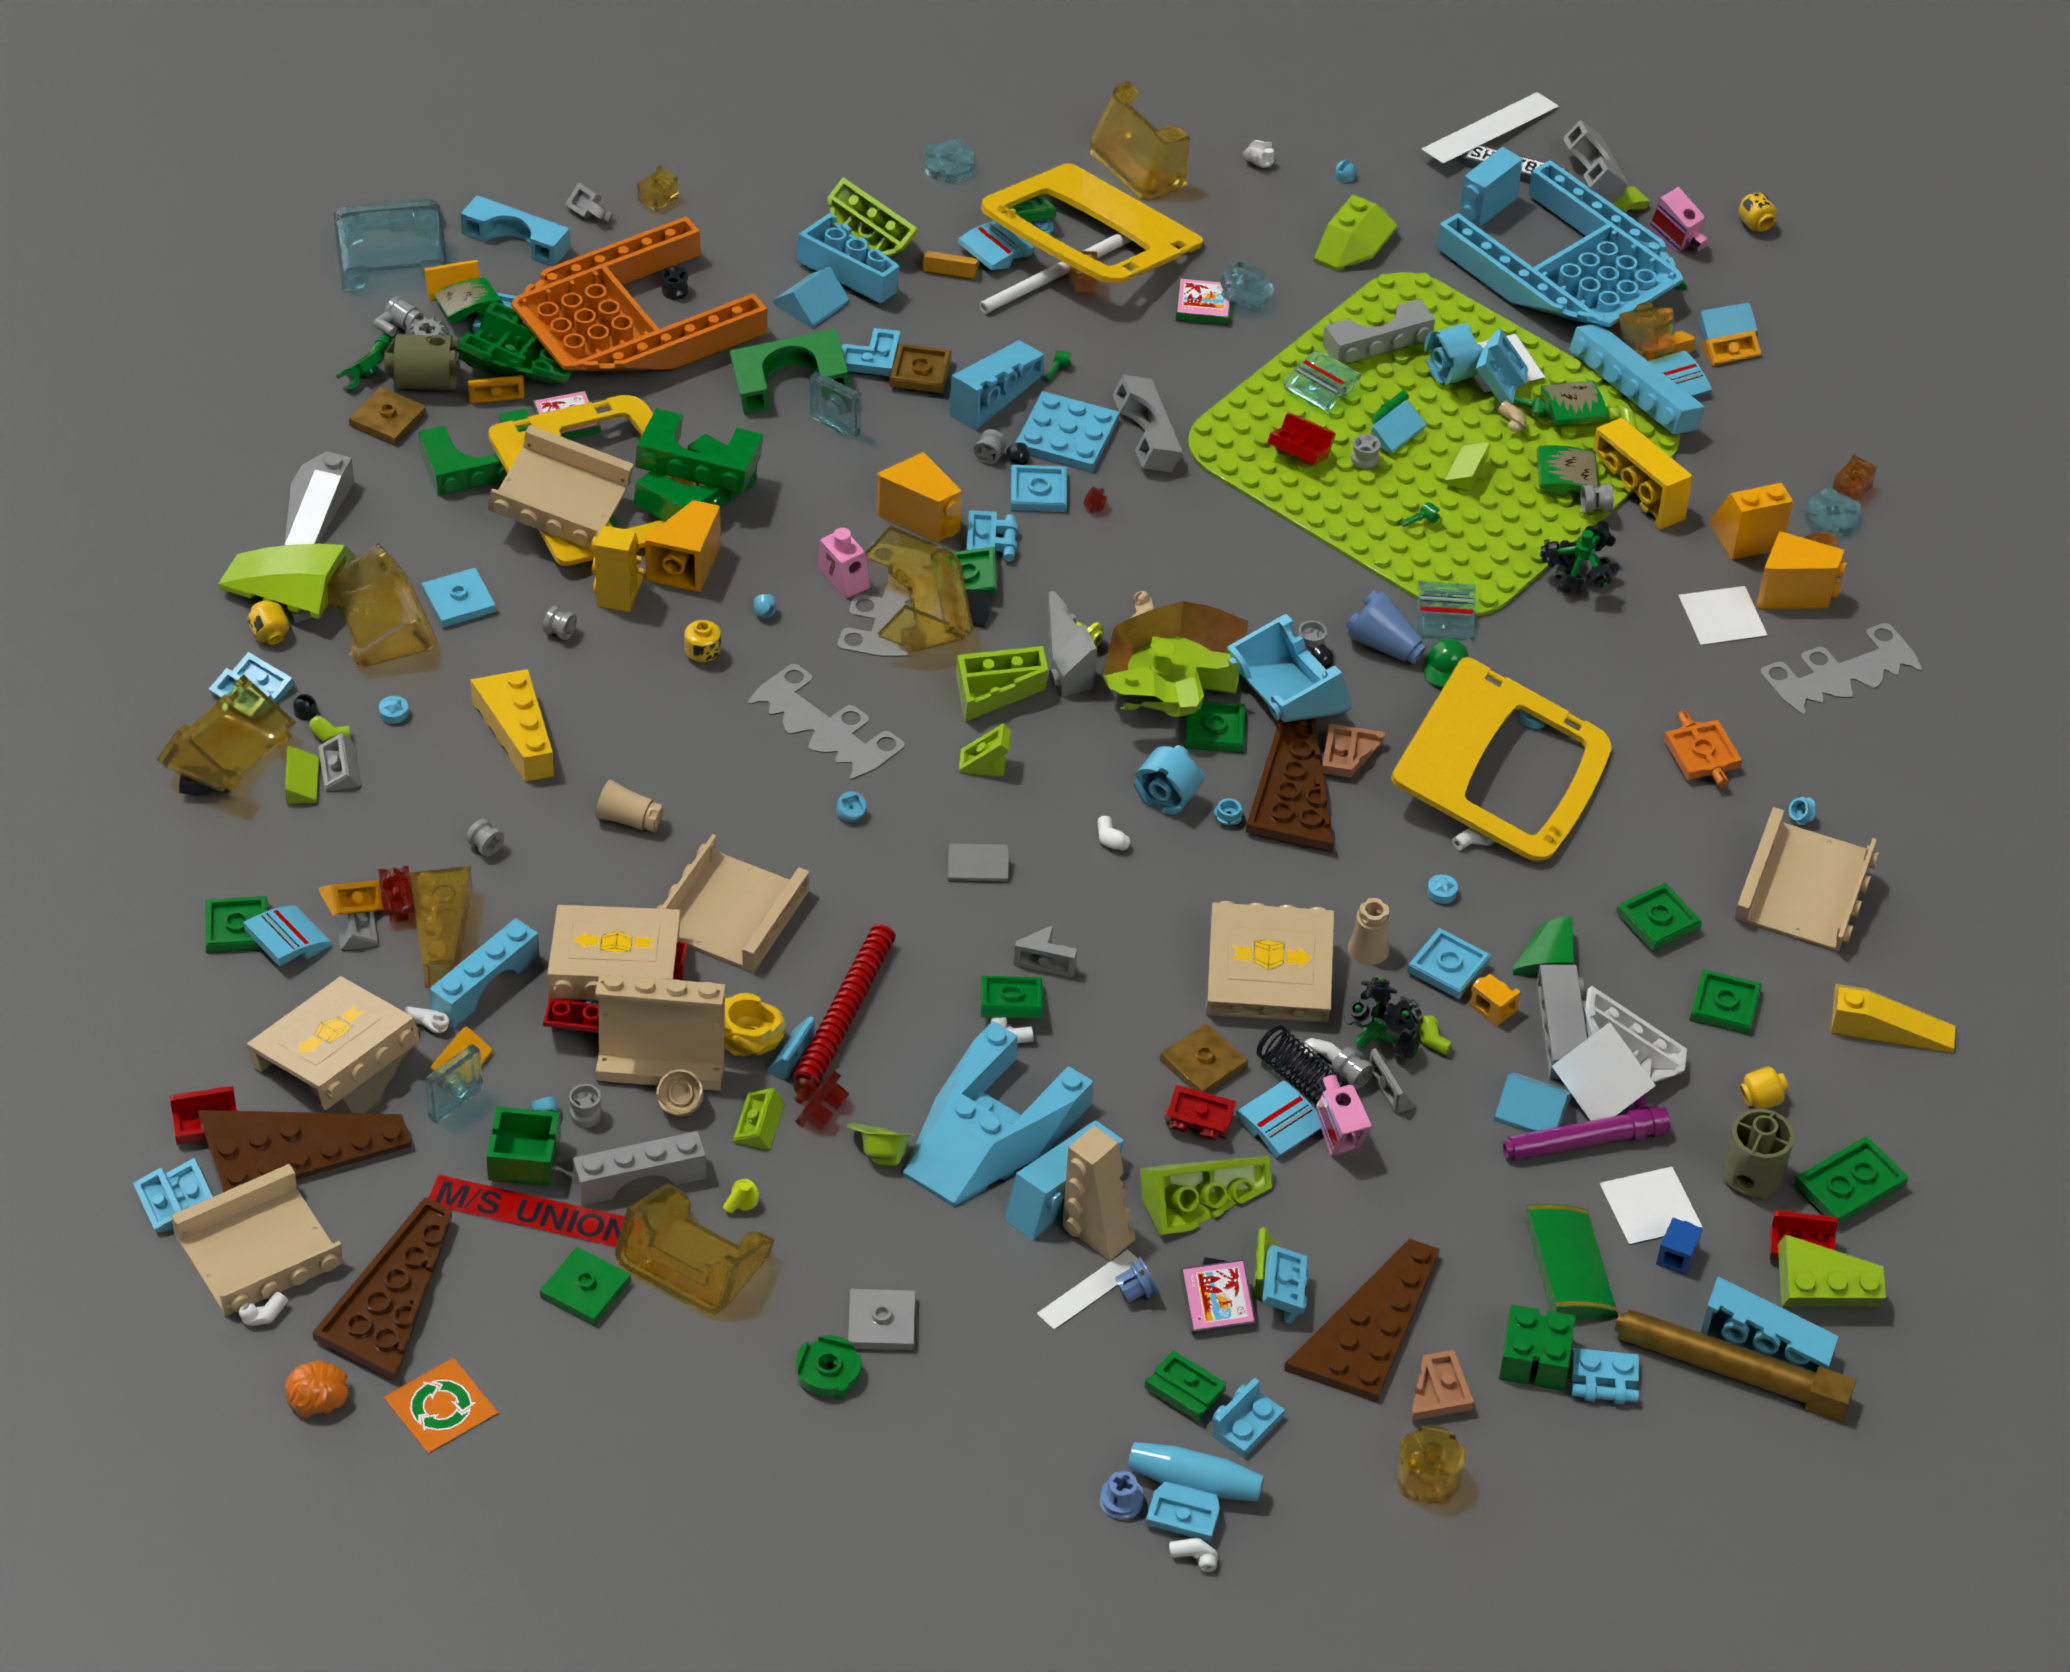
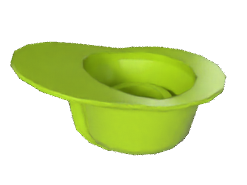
[846,1123,916,1166]

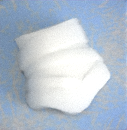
[1242,140,1274,168]

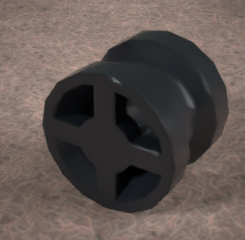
[661,266,688,300]

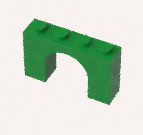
[730,328,851,414]
[418,408,529,495]
[635,408,763,494]
[634,434,758,521]

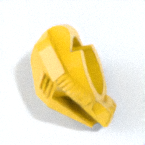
[724,993,786,1057]

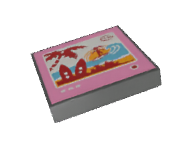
[1179,1259,1256,1334]

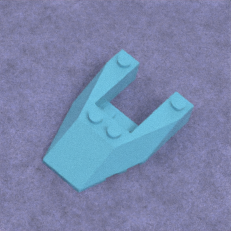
[903,1021,1094,1207]

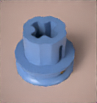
[1115,1257,1160,1303]
[1100,1471,1144,1520]

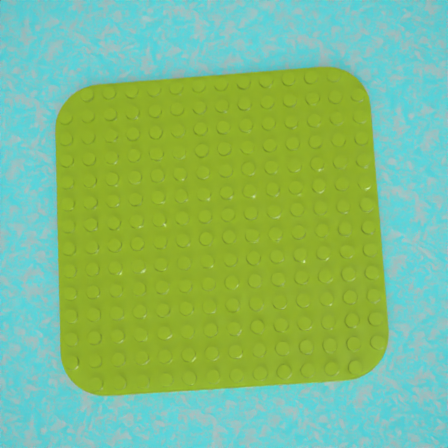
[1188,272,1680,617]

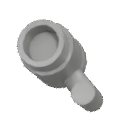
[373,296,424,336]

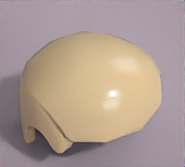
[656,1069,704,1117]

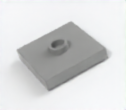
[848,1289,915,1351]

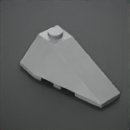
[285,451,354,545]
[1048,591,1097,697]

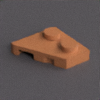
[1322,724,1385,778]
[1411,1350,1474,1421]

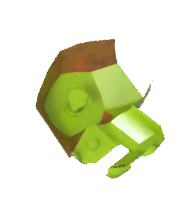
[1102,601,1249,717]

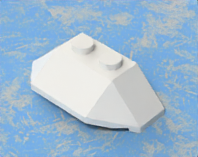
[1585,986,1687,1083]

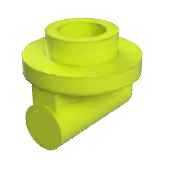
[1076,622,1104,647]
[723,1179,759,1213]

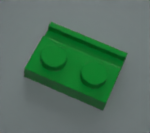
[1145,1350,1227,1422]

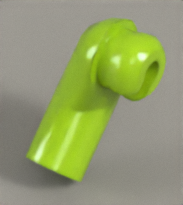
[1607,405,1638,430]
[309,716,351,742]
[1418,1015,1453,1056]

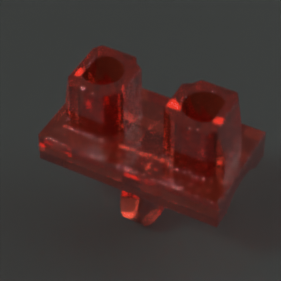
[378,866,415,922]
[794,1070,850,1130]

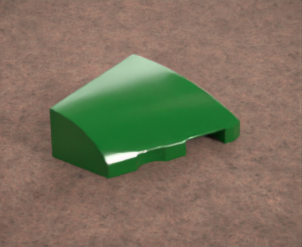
[1512,917,1574,976]

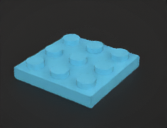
[1015,391,1120,472]

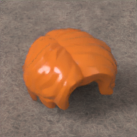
[285,1360,348,1419]

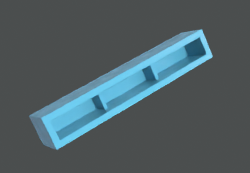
[1569,324,1705,434]

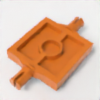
[1663,710,1742,788]

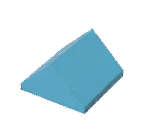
[773,266,849,329]
[1494,1072,1572,1132]

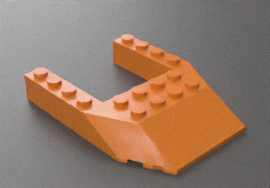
[511,216,768,372]

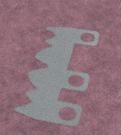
[838,541,939,656]
[1761,623,1922,714]
[748,664,905,779]

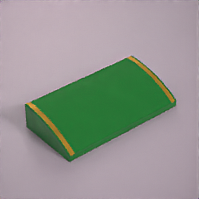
[1525,1204,1617,1321]

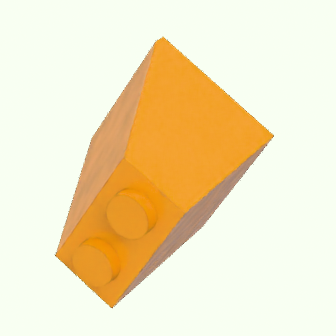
[876,452,962,542]
[1709,482,1793,560]
[645,500,721,592]
[1756,531,1847,609]

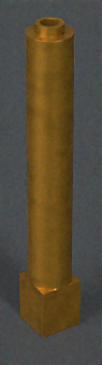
[1614,1308,1857,1423]

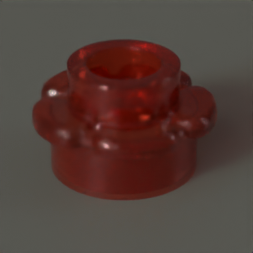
[1083,486,1107,513]

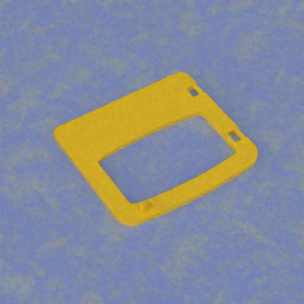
[981,163,1203,284]
[488,395,697,566]
[1391,657,1612,861]

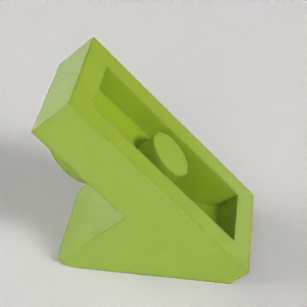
[959,724,1011,776]

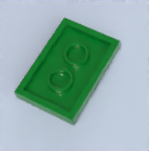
[1794,1136,1909,1225]

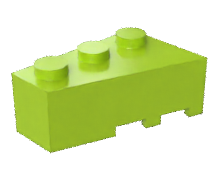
[955,646,1048,722]
[1778,1234,1886,1307]

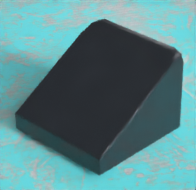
[957,589,992,628]

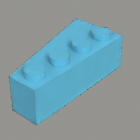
[796,212,900,303]
[950,340,1045,431]
[1004,1120,1125,1241]
[1701,1276,1839,1372]

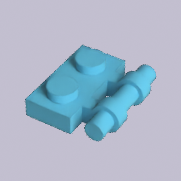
[967,510,1019,562]
[1571,1348,1639,1405]

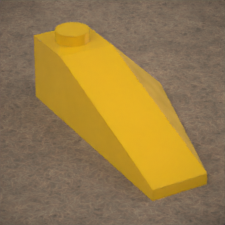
[1831,984,1956,1053]

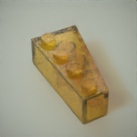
[410,866,473,989]

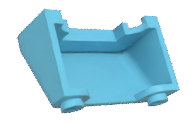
[1227,614,1352,722]

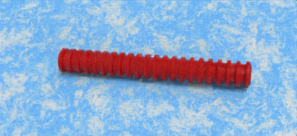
[793,924,896,1090]

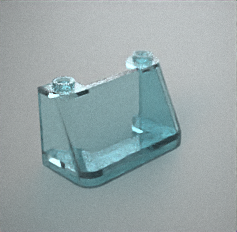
[333,199,448,291]

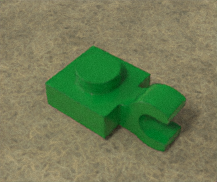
[336,350,384,391]

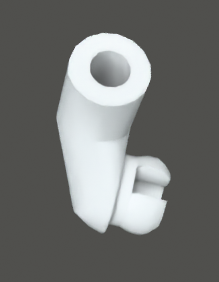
[1097,816,1130,851]
[1452,827,1495,851]
[404,1006,449,1033]
[991,1017,1034,1044]
[1301,1038,1341,1062]
[239,1292,288,1326]
[1169,1538,1219,1572]

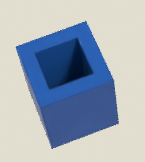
[1656,1217,1703,1275]

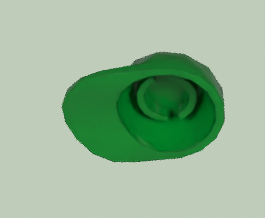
[1424,638,1469,688]

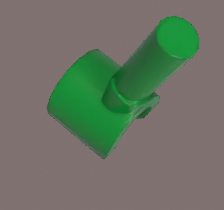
[1043,350,1071,382]
[1514,396,1549,418]
[1401,502,1440,527]

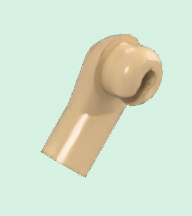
[1498,401,1527,434]
[1130,591,1155,618]

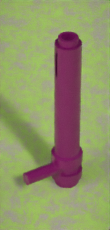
[1502,1095,1671,1161]

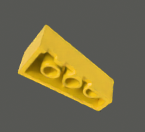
[1593,417,1693,530]
[470,669,554,782]

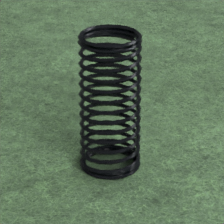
[1256,1025,1349,1106]

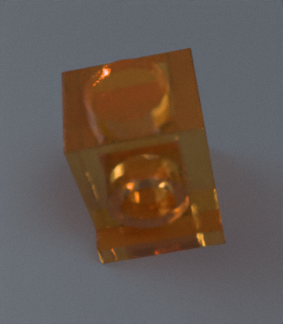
[1069,251,1097,293]
[1832,454,1877,504]

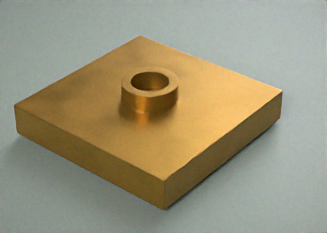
[889,343,952,393]
[349,386,427,445]
[1160,1023,1248,1093]

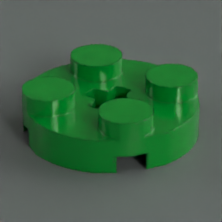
[795,1335,861,1398]

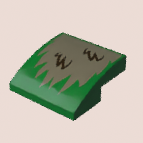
[433,277,504,325]
[1540,380,1609,425]
[1537,445,1598,497]

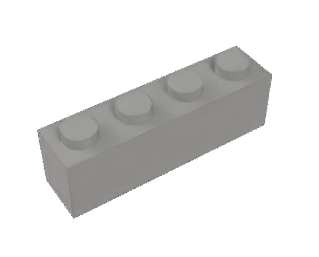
[1536,965,1588,1079]

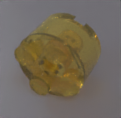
[1619,303,1676,358]
[1395,1425,1466,1505]

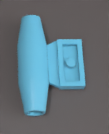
[1128,1442,1264,1542]

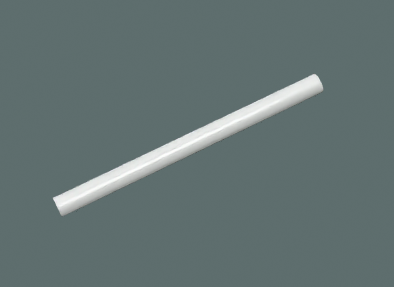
[979,233,1132,314]

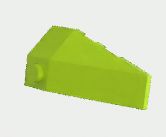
[1140,1156,1272,1235]

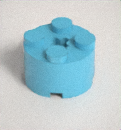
[1424,323,1483,385]
[1134,745,1205,814]

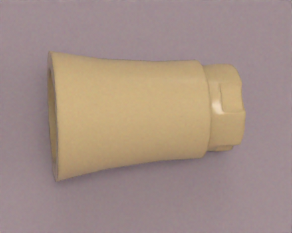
[595,779,664,833]
[1348,898,1390,965]

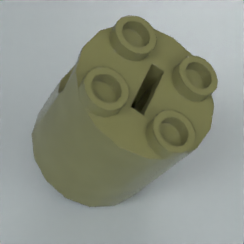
[384,334,460,390]
[1722,1108,1795,1200]

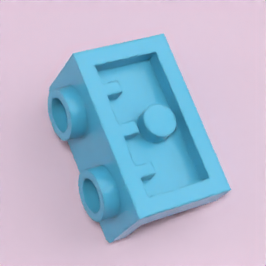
[1262,1244,1310,1324]
[1212,1378,1285,1459]

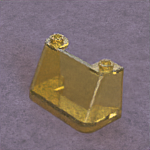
[1089,81,1190,201]
[327,543,439,667]
[157,675,296,792]
[615,1183,775,1315]

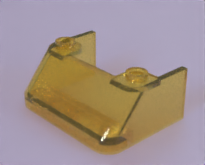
[865,526,973,652]

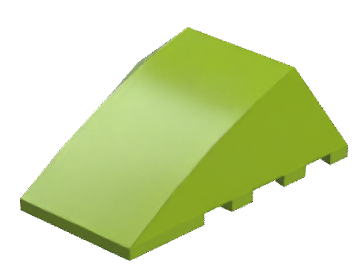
[218,544,356,619]

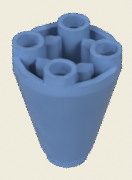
[1346,590,1427,664]

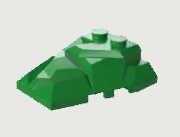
[457,301,575,385]

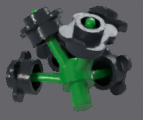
[1540,520,1620,593]
[1344,977,1422,1064]

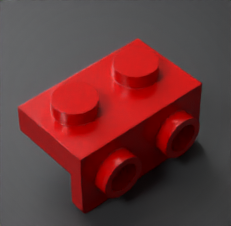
[1267,412,1336,465]
[1164,1085,1237,1141]
[170,1086,237,1145]
[1769,1210,1838,1261]

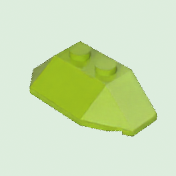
[827,177,919,257]
[1313,194,1397,271]

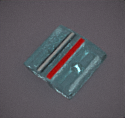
[1283,349,1361,411]
[1417,581,1475,641]

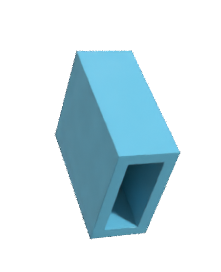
[1459,147,1523,228]

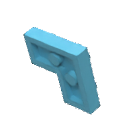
[842,328,901,376]

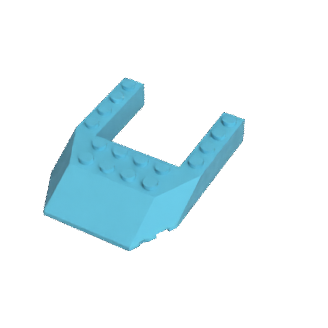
[1436,160,1684,327]

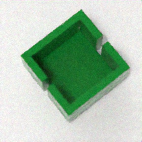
[486,1106,561,1186]
[1499,1304,1576,1391]

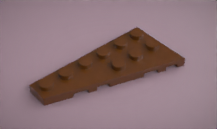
[1246,718,1334,852]
[198,1110,411,1192]
[312,1197,452,1382]
[1284,1239,1440,1402]

